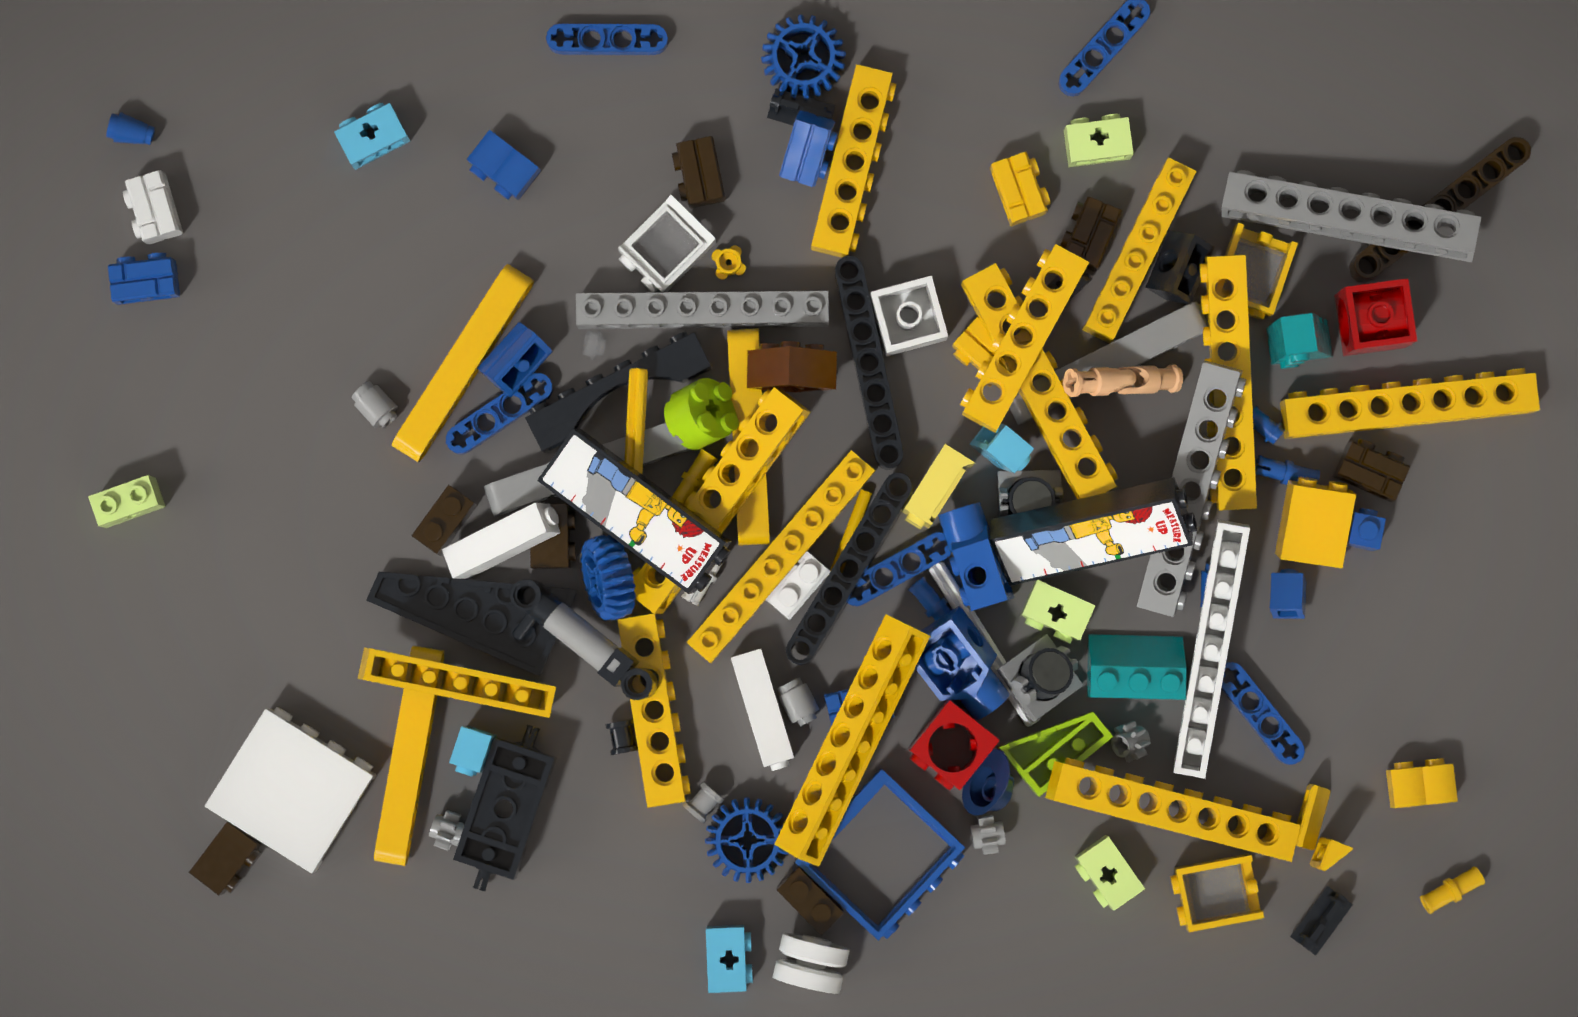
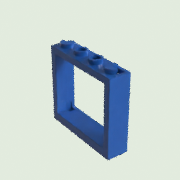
[795,769,965,941]

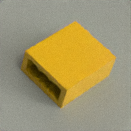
[1275,477,1356,568]

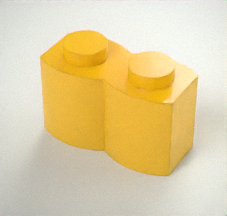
[1386,758,1458,808]

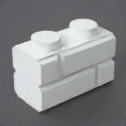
[123,170,183,244]
[766,552,831,621]

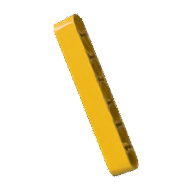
[392,264,534,463]
[727,328,770,546]
[374,645,444,866]

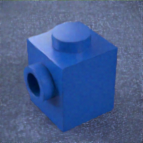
[1347,508,1386,551]
[1270,569,1306,619]

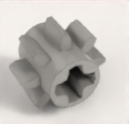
[1111,721,1151,762]
[429,810,465,851]
[970,815,1006,855]

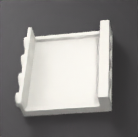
[205,707,377,873]

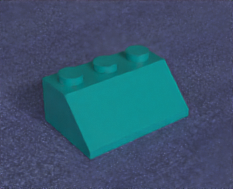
[1087,634,1186,700]

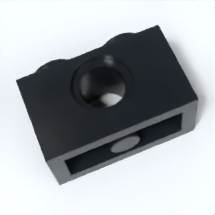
[1145,230,1215,305]

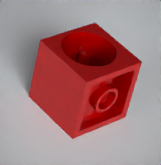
[1334,278,1417,356]
[908,700,1000,791]

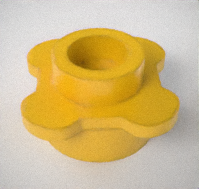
[712,245,746,280]

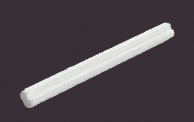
[929,561,1040,727]

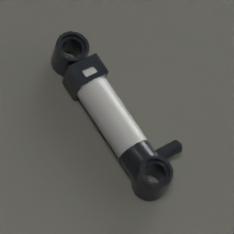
[510,579,658,700]

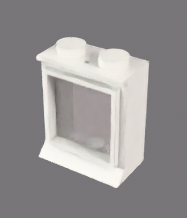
[618,195,716,293]

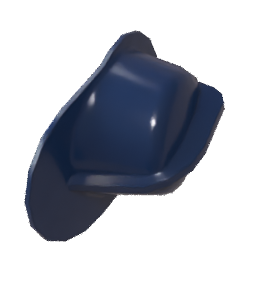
[962,749,1015,816]

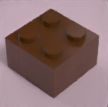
[747,341,837,393]

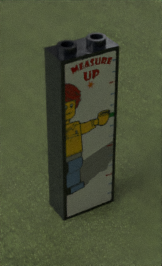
[537,429,732,594]
[989,477,1197,586]

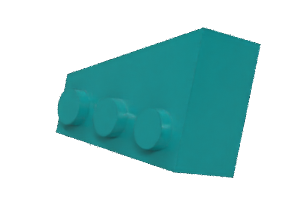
[1266,313,1333,369]

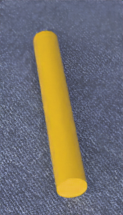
[830,489,872,573]

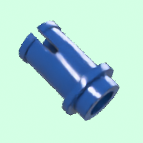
[1253,406,1285,444]

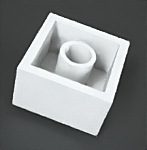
[870,276,948,357]

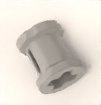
[683,781,724,824]

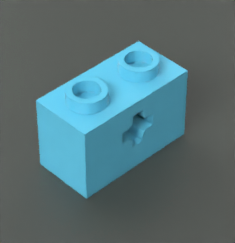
[334,103,410,170]
[970,424,1034,474]
[449,726,497,777]
[706,925,753,993]

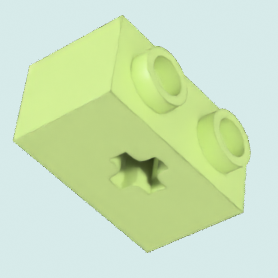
[1064,114,1133,167]
[88,475,166,528]
[1020,580,1095,644]
[1074,835,1145,911]

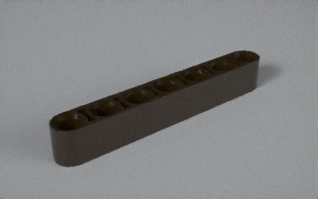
[1349,137,1531,282]

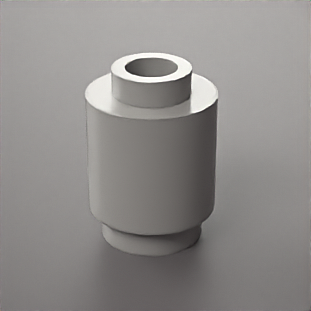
[352,381,398,428]
[777,677,820,726]

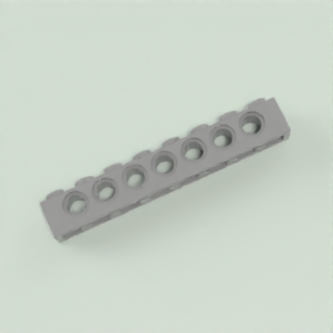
[1222,170,1481,262]
[576,291,829,329]
[1136,361,1246,617]

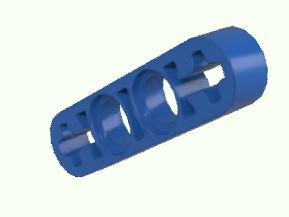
[1058,0,1150,97]
[546,24,668,55]
[446,373,553,454]
[847,532,952,607]
[1221,662,1305,765]

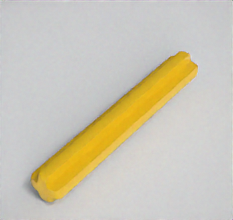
[624,368,648,474]

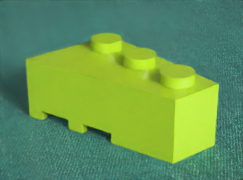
[997,712,1113,797]

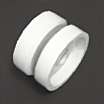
[772,933,850,994]

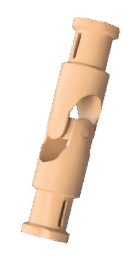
[1063,364,1183,397]

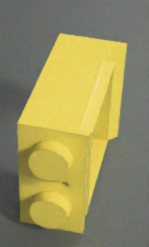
[902,444,975,530]

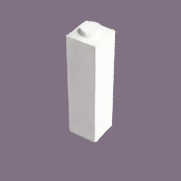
[442,503,561,579]
[731,649,794,771]

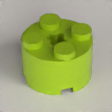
[664,378,739,450]

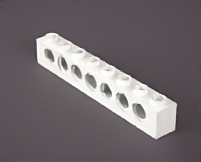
[1173,520,1250,779]

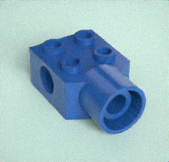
[938,502,1015,611]
[915,605,1010,720]

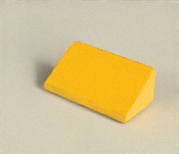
[1296,784,1330,850]
[1310,837,1353,871]

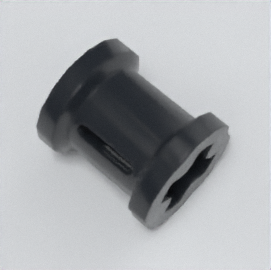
[605,719,638,755]

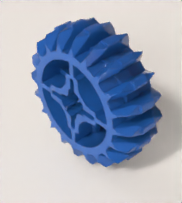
[761,14,846,100]
[580,535,636,621]
[705,797,788,883]

